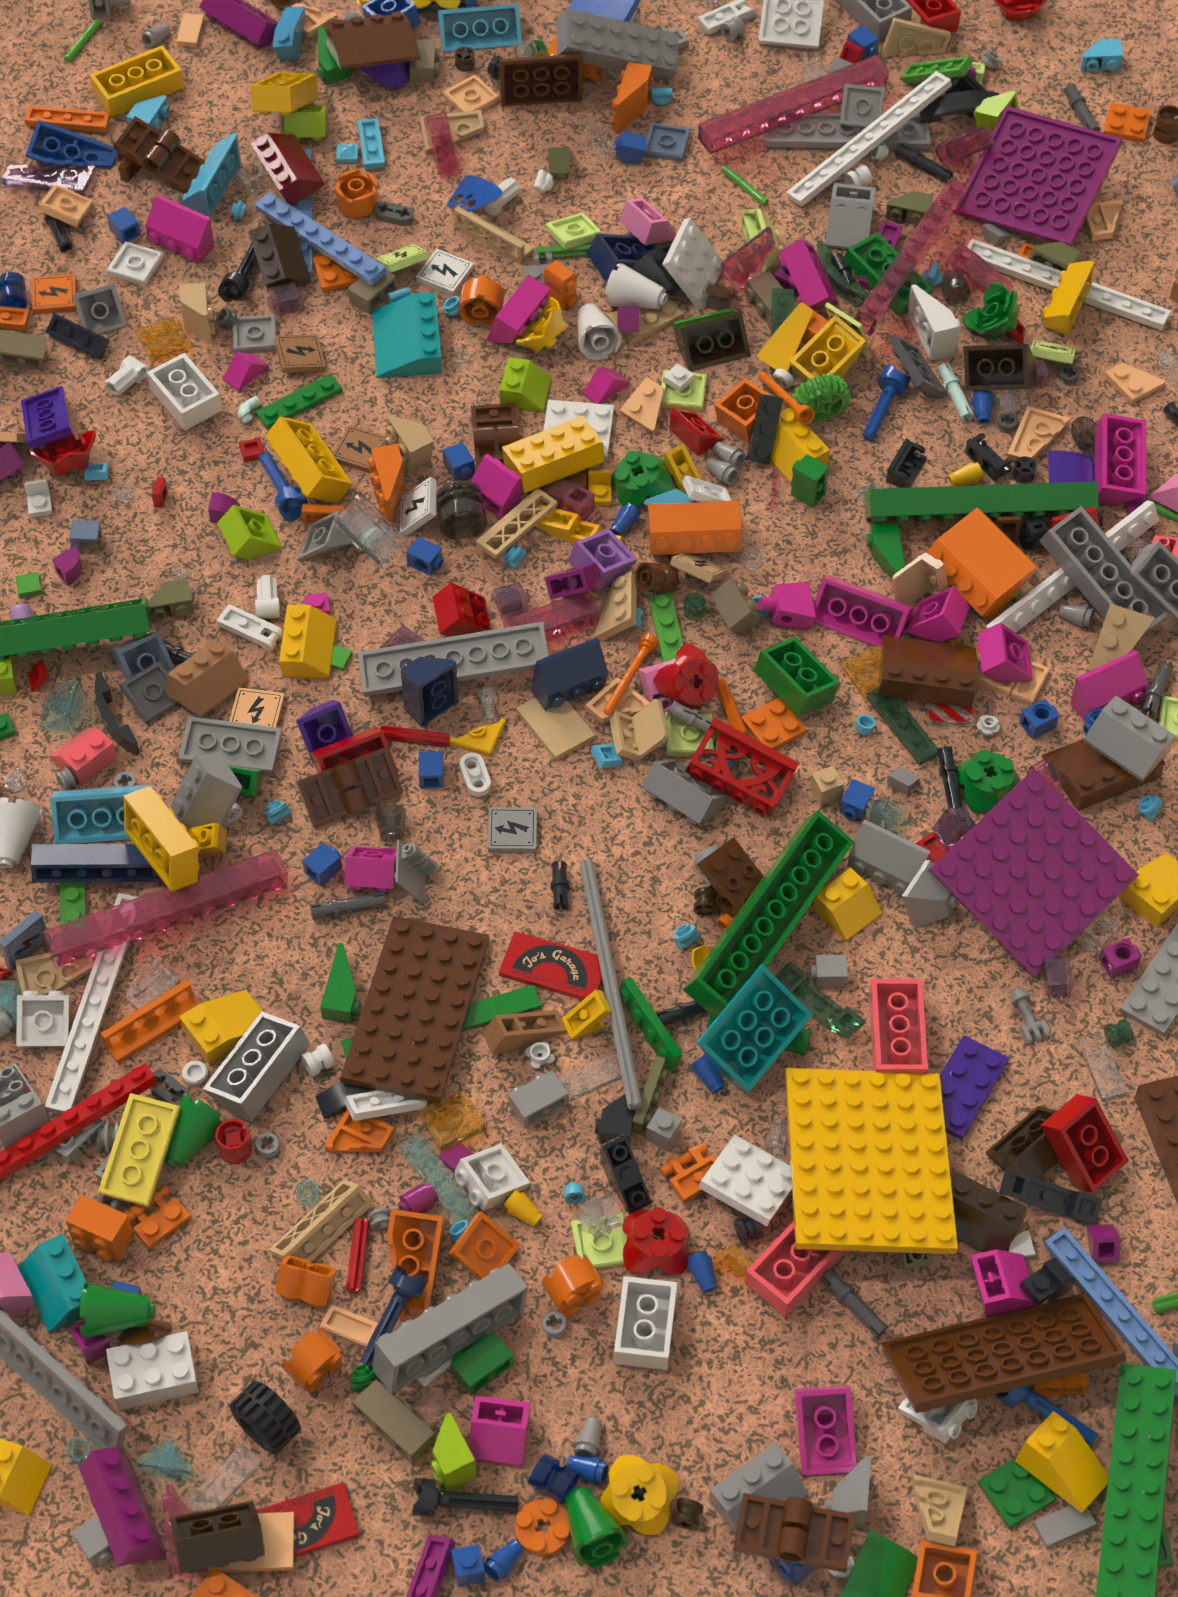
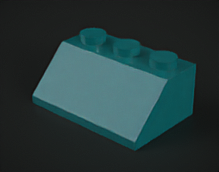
[18,1233,87,1334]

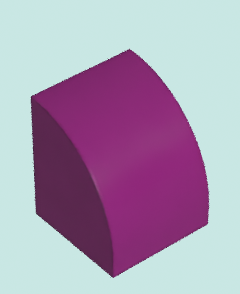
[617,306,639,332]
[208,492,241,523]
[52,546,82,586]
[1087,1224,1120,1263]

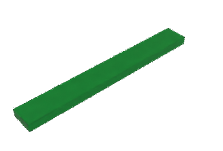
[341,985,542,1058]

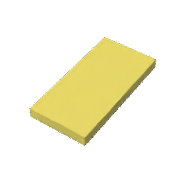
[98,1093,181,1208]

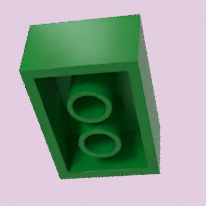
[753,636,840,717]

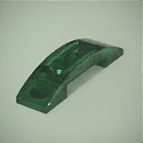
[816,240,869,310]
[775,962,866,1039]

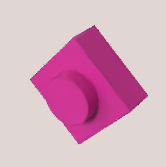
[304,592,331,615]

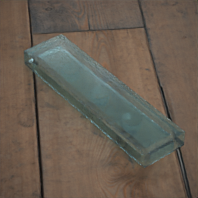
[398,1132,478,1224]

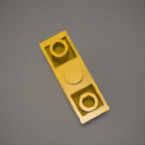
[187,823,227,857]

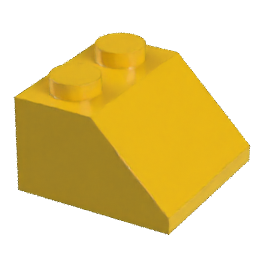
[813,867,883,942]
[0,1438,53,1516]

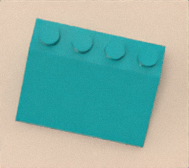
[372,292,442,378]
[696,964,813,1092]

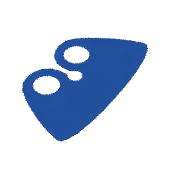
[447,175,503,212]

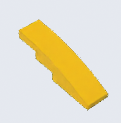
[528,504,623,544]

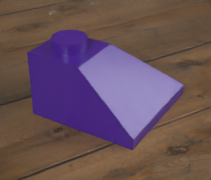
[361,61,410,89]
[296,700,353,765]

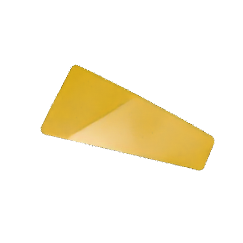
[757,303,813,372]

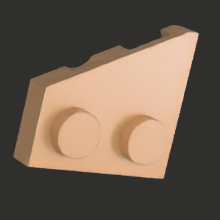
[1085,200,1122,241]
[1104,363,1166,404]
[620,377,665,434]
[585,677,650,724]

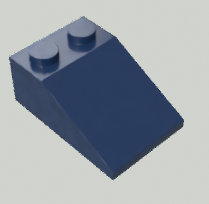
[586,233,655,282]

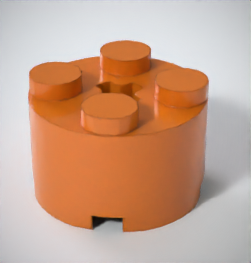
[335,169,379,219]
[459,275,505,326]
[542,1254,604,1317]
[281,1328,344,1393]

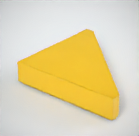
[449,718,506,757]

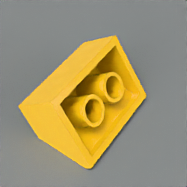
[1041,260,1095,335]
[770,407,830,483]
[279,605,337,678]

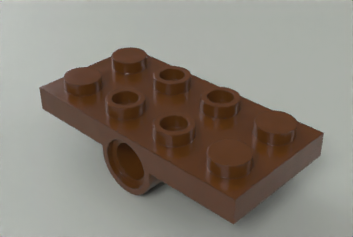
[113,116,206,194]
[471,403,519,470]
[296,747,403,827]
[696,837,764,916]
[733,1493,856,1573]

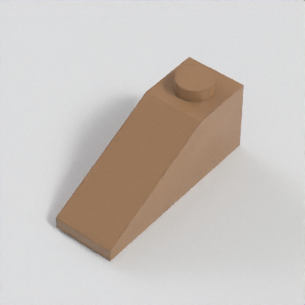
[482,1010,567,1054]

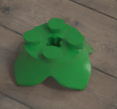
[961,282,1019,339]
[611,451,673,508]
[957,750,1021,814]

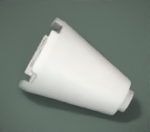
[605,264,668,309]
[578,304,621,360]
[0,798,41,868]

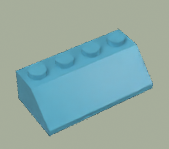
[437,3,522,52]
[182,133,241,217]
[50,785,151,844]

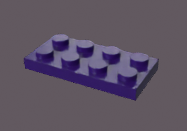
[21,386,73,449]
[940,1035,1009,1140]

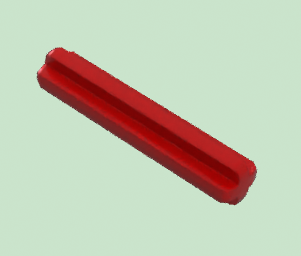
[380,725,450,747]
[346,1218,370,1294]

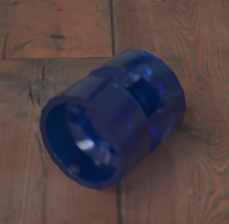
[0,272,27,309]
[528,1453,580,1504]

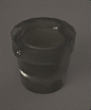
[942,270,971,305]
[375,805,407,842]

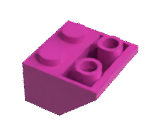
[469,454,521,519]
[971,1249,1035,1317]
[469,1396,530,1467]

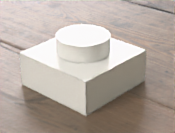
[663,364,694,392]

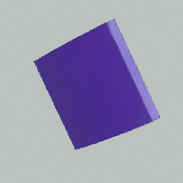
[1048,450,1094,483]

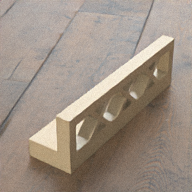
[454,206,534,264]
[476,488,558,559]
[269,1179,373,1262]

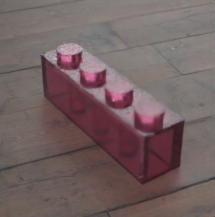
[503,591,599,642]

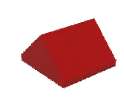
[670,407,724,456]

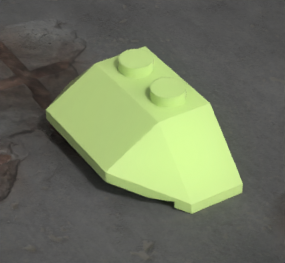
[741,209,783,275]

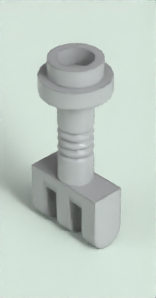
[1010,988,1051,1045]

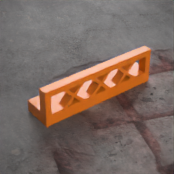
[101,979,200,1064]

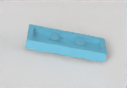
[357,118,385,170]

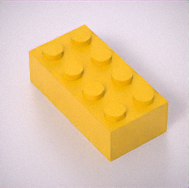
[89,45,184,118]
[250,72,318,116]
[266,416,353,503]
[502,416,605,493]
[124,786,200,892]

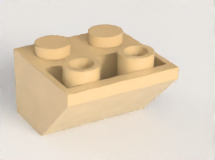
[179,283,215,344]
[384,416,434,473]

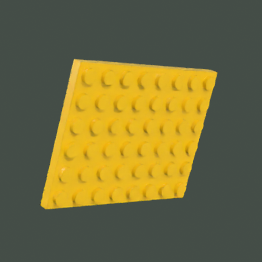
[785,1068,958,1254]

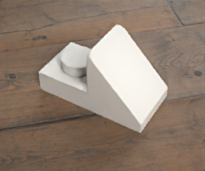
[24,478,53,518]

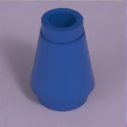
[971,390,993,424]
[610,503,641,536]
[692,1055,725,1094]
[687,1251,717,1293]
[566,1455,609,1485]
[484,1540,524,1582]

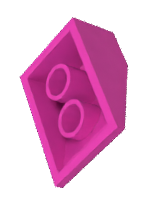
[794,1385,857,1475]

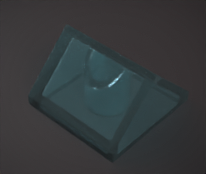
[37,676,85,735]

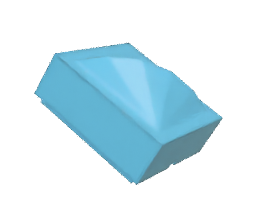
[336,144,358,164]
[84,462,109,481]
[590,744,623,769]

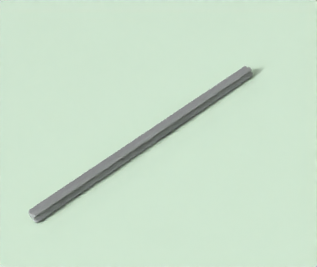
[580,859,642,1110]

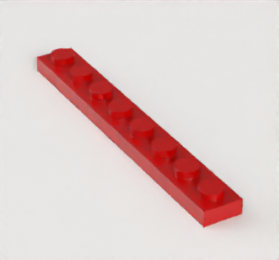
[0,1063,159,1181]

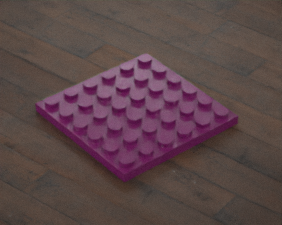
[954,106,1123,247]
[929,768,1139,978]

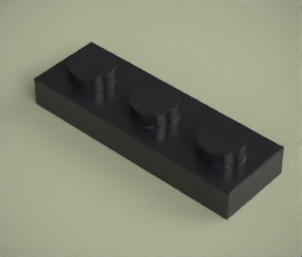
[45,313,110,360]
[746,394,783,465]

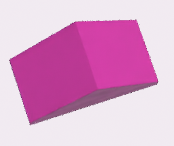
[223,352,269,391]
[583,367,630,404]

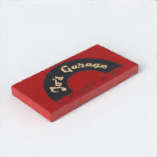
[498,931,602,1000]
[256,1482,360,1558]

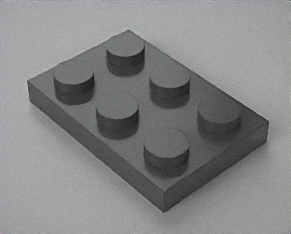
[889,335,947,399]

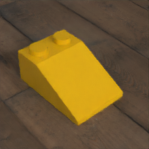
[789,315,867,382]
[1119,852,1178,928]
[179,990,263,1066]
[1015,1411,1109,1514]

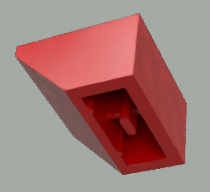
[432,582,491,637]

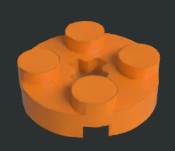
[515,1498,570,1556]

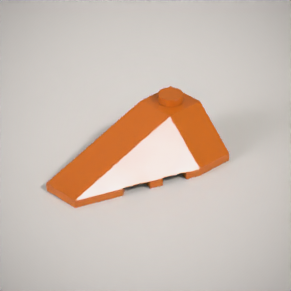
[387,1209,447,1321]

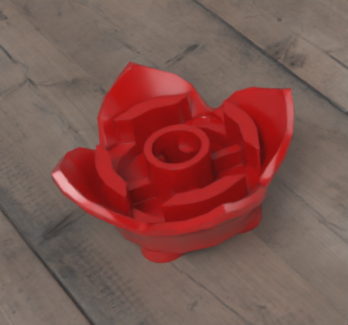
[994,0,1047,21]
[29,430,96,476]
[653,643,719,710]
[622,1207,689,1275]

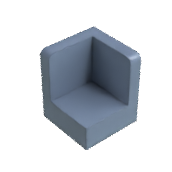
[69,520,102,551]

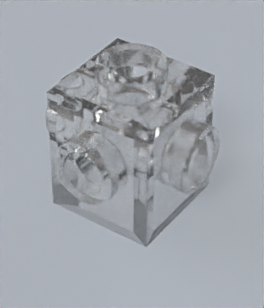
[578,1194,623,1237]

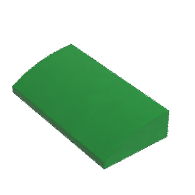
[843,232,934,317]
[841,1530,918,1597]

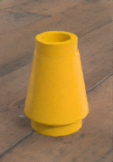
[948,462,983,486]
[504,1190,543,1228]

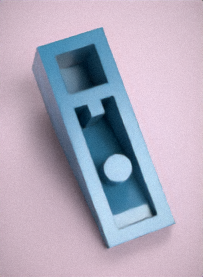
[273,6,306,61]

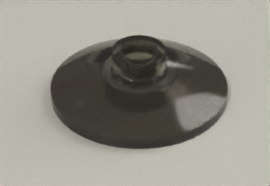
[1071,416,1097,458]

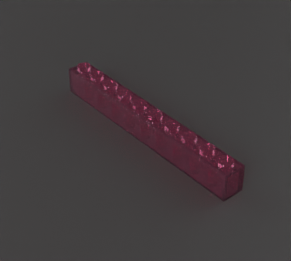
[698,55,889,155]
[855,176,970,337]
[43,849,288,968]

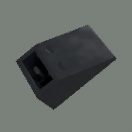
[633,244,681,297]

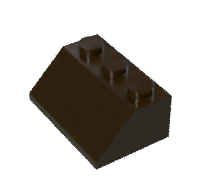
[249,224,312,296]
[674,312,751,371]
[964,344,1037,391]
[985,1106,1059,1179]
[951,1171,1027,1253]
[170,1500,265,1573]

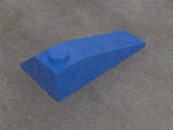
[25,120,117,167]

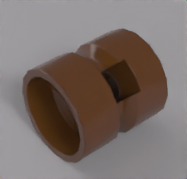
[1153,105,1178,144]
[635,562,679,593]

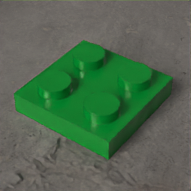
[977,1457,1055,1529]

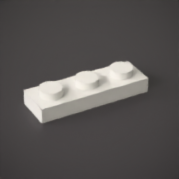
[345,1090,427,1121]

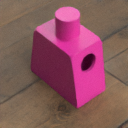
[758,582,816,630]

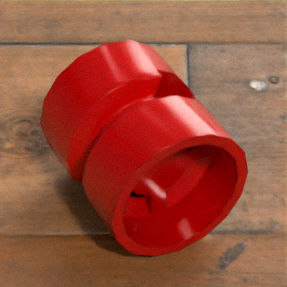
[215,1119,252,1164]

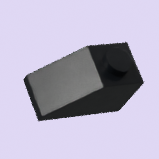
[595,1094,635,1145]

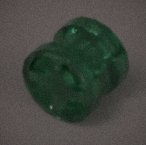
[683,593,706,621]
[1104,1018,1134,1049]

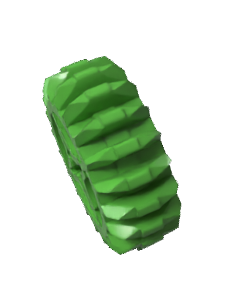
[791,373,851,423]

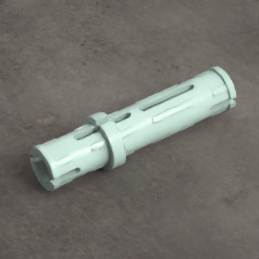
[937,363,974,422]

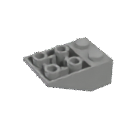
[825,183,876,249]
[0,1063,50,1149]

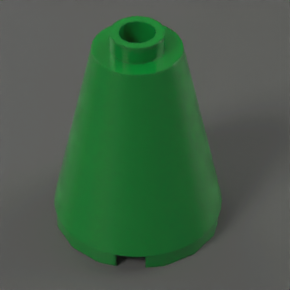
[164,1093,227,1169]
[80,1283,156,1338]
[565,1487,629,1568]

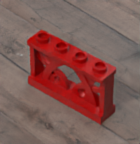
[685,717,799,817]

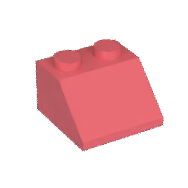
[49,728,117,786]

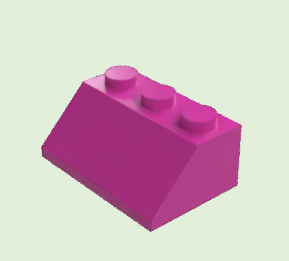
[145,194,215,262]
[779,238,839,310]
[487,275,550,343]
[1070,650,1148,723]

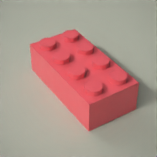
[869,979,928,1074]
[745,1221,847,1317]

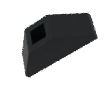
[600,1133,652,1214]

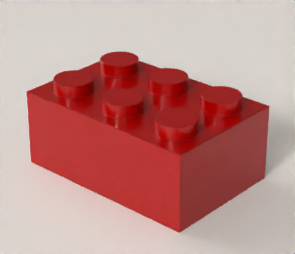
[1041,1094,1129,1192]

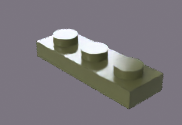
[632,1056,669,1135]

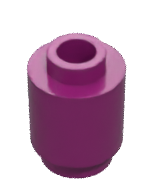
[398,1183,439,1213]

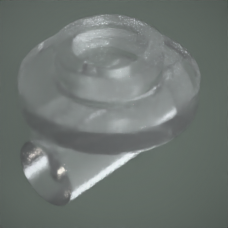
[3,766,27,793]

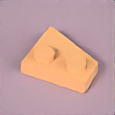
[282,3,338,39]

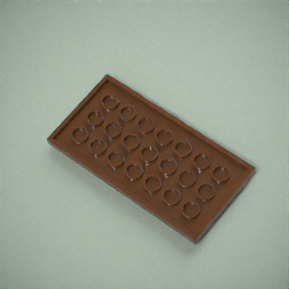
[340,916,489,1103]
[882,1293,1126,1413]

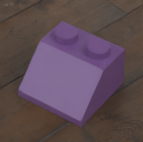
[568,529,637,591]

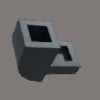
[1019,1258,1076,1306]

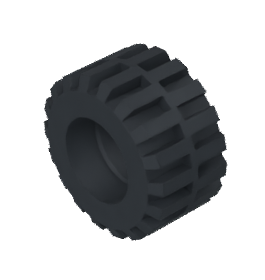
[229,1380,301,1455]

